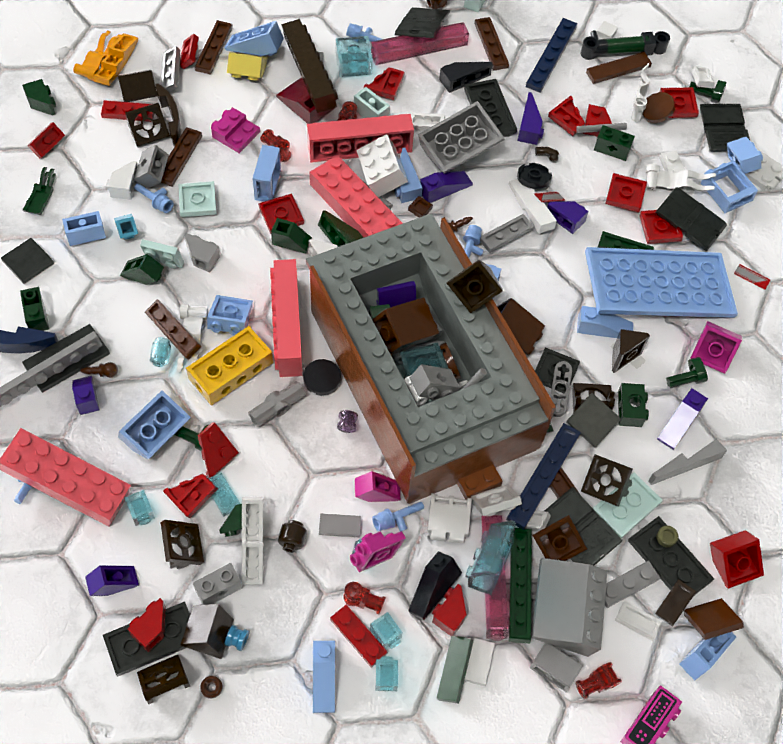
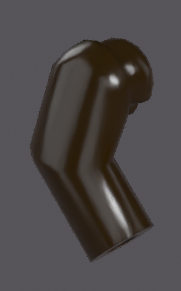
[535,147,559,161]

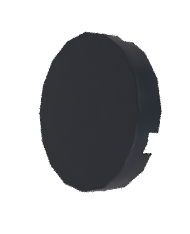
[517,163,552,189]
[303,359,341,396]

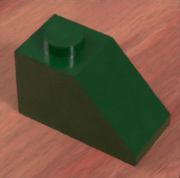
[120,254,164,285]

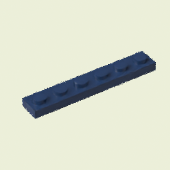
[525,18,578,93]
[506,423,581,530]

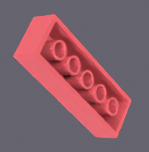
[307,114,414,163]
[309,155,403,238]
[270,259,303,377]
[0,428,131,527]

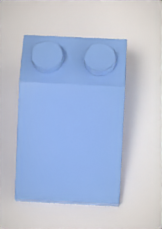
[224,21,284,56]

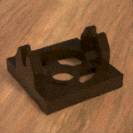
[125,103,170,146]
[572,383,615,413]
[580,454,633,507]
[160,520,204,569]
[137,655,190,705]

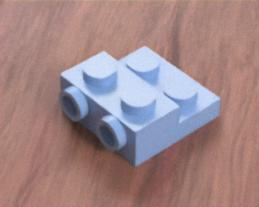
[207,295,253,335]

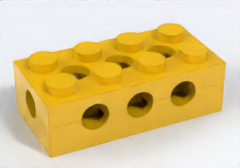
[186,326,273,405]

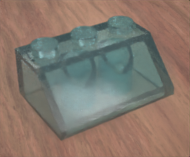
[465,521,516,596]

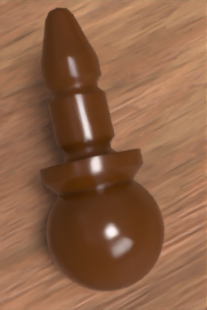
[448,217,473,232]
[80,362,118,378]

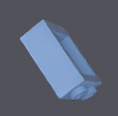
[252,145,281,202]
[701,161,758,213]

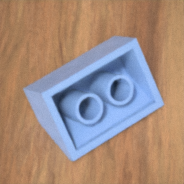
[118,391,191,460]

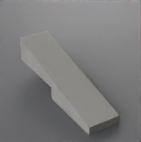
[648,439,727,485]

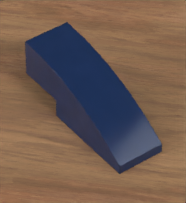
[0,326,58,354]

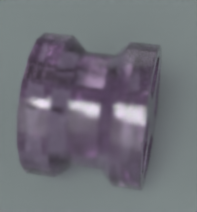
[337,410,358,433]

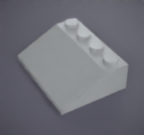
[418,101,505,174]
[531,558,607,657]

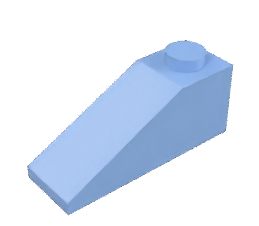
[394,148,422,203]
[577,306,633,338]
[679,632,736,681]
[313,641,335,713]

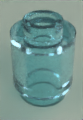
[150,337,171,367]

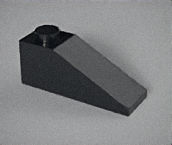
[439,62,493,93]
[408,551,462,620]

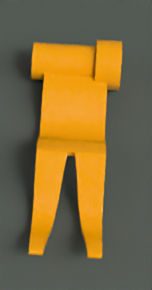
[73,30,121,81]

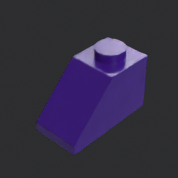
[547,201,589,234]
[72,376,100,415]
[85,565,139,596]

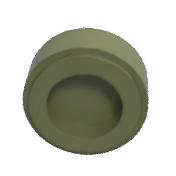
[656,526,679,547]

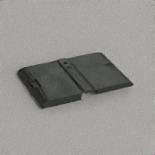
[395,7,450,38]
[700,104,750,152]
[655,187,727,251]
[544,487,622,566]

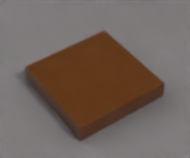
[684,598,744,640]

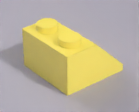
[227,52,268,81]

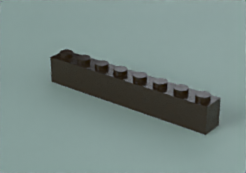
[281,19,338,113]

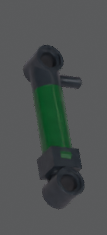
[580,30,670,60]

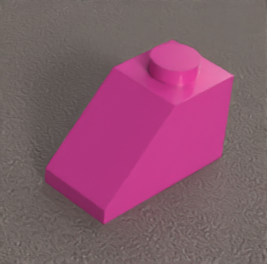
[355,471,401,502]

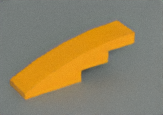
[94,33,138,86]

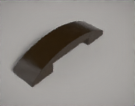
[155,83,181,146]

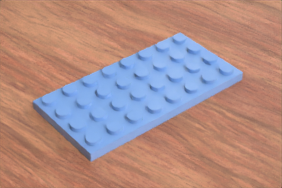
[585,247,738,318]

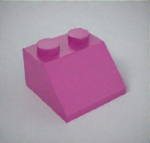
[690,321,742,374]

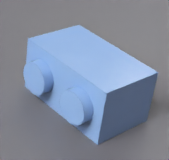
[727,137,763,174]
[62,211,106,246]

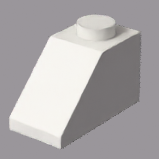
[106,161,138,200]

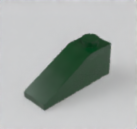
[318,210,363,247]

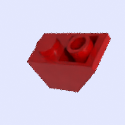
[432,584,467,636]
[127,598,166,652]

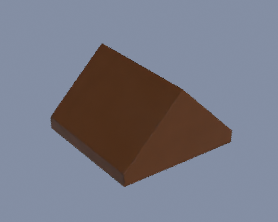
[532,515,587,561]

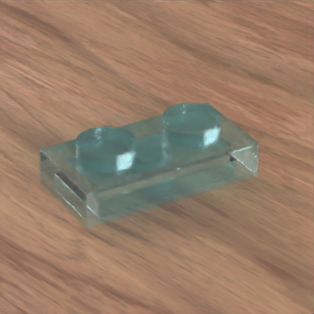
[209,472,240,517]

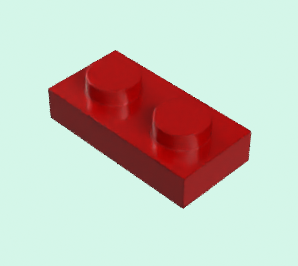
[179,34,199,69]
[27,122,65,159]

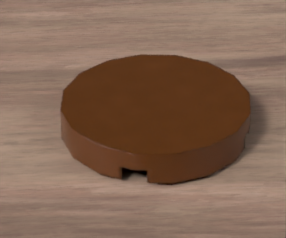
[642,92,675,124]
[439,342,461,380]

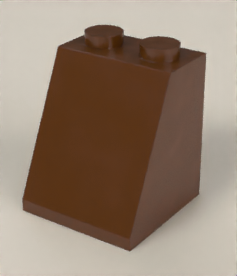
[372,297,439,355]
[497,298,545,356]

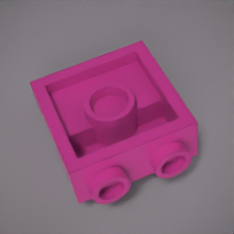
[211,107,260,153]
[350,531,406,572]

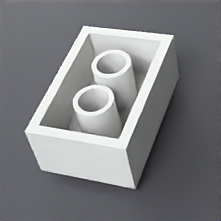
[356,134,408,197]

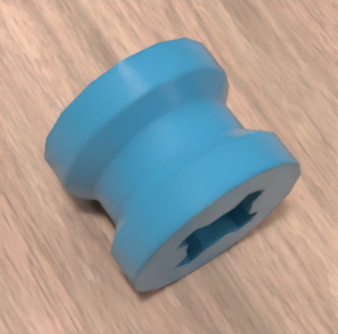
[225,625,249,651]

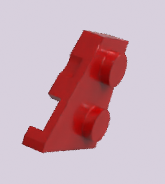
[198,422,239,478]

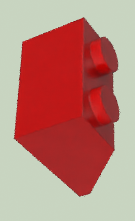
[710,530,764,589]

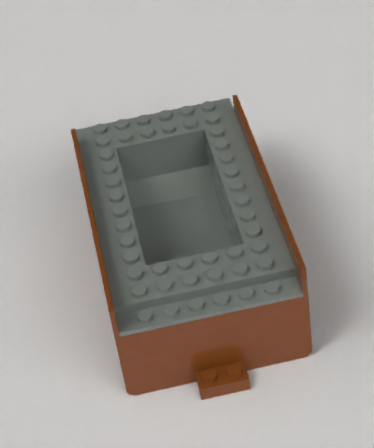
[306,213,556,504]

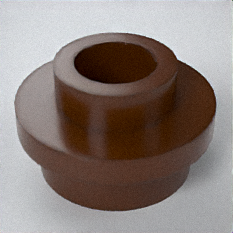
[200,676,223,699]

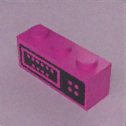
[620,685,682,744]

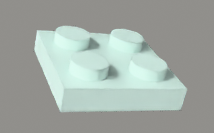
[178,181,217,217]
[140,239,184,269]

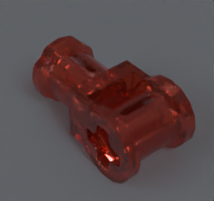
[337,101,357,121]
[260,129,291,162]
[343,582,386,615]
[575,662,622,699]

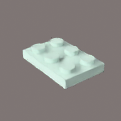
[593,472,663,539]

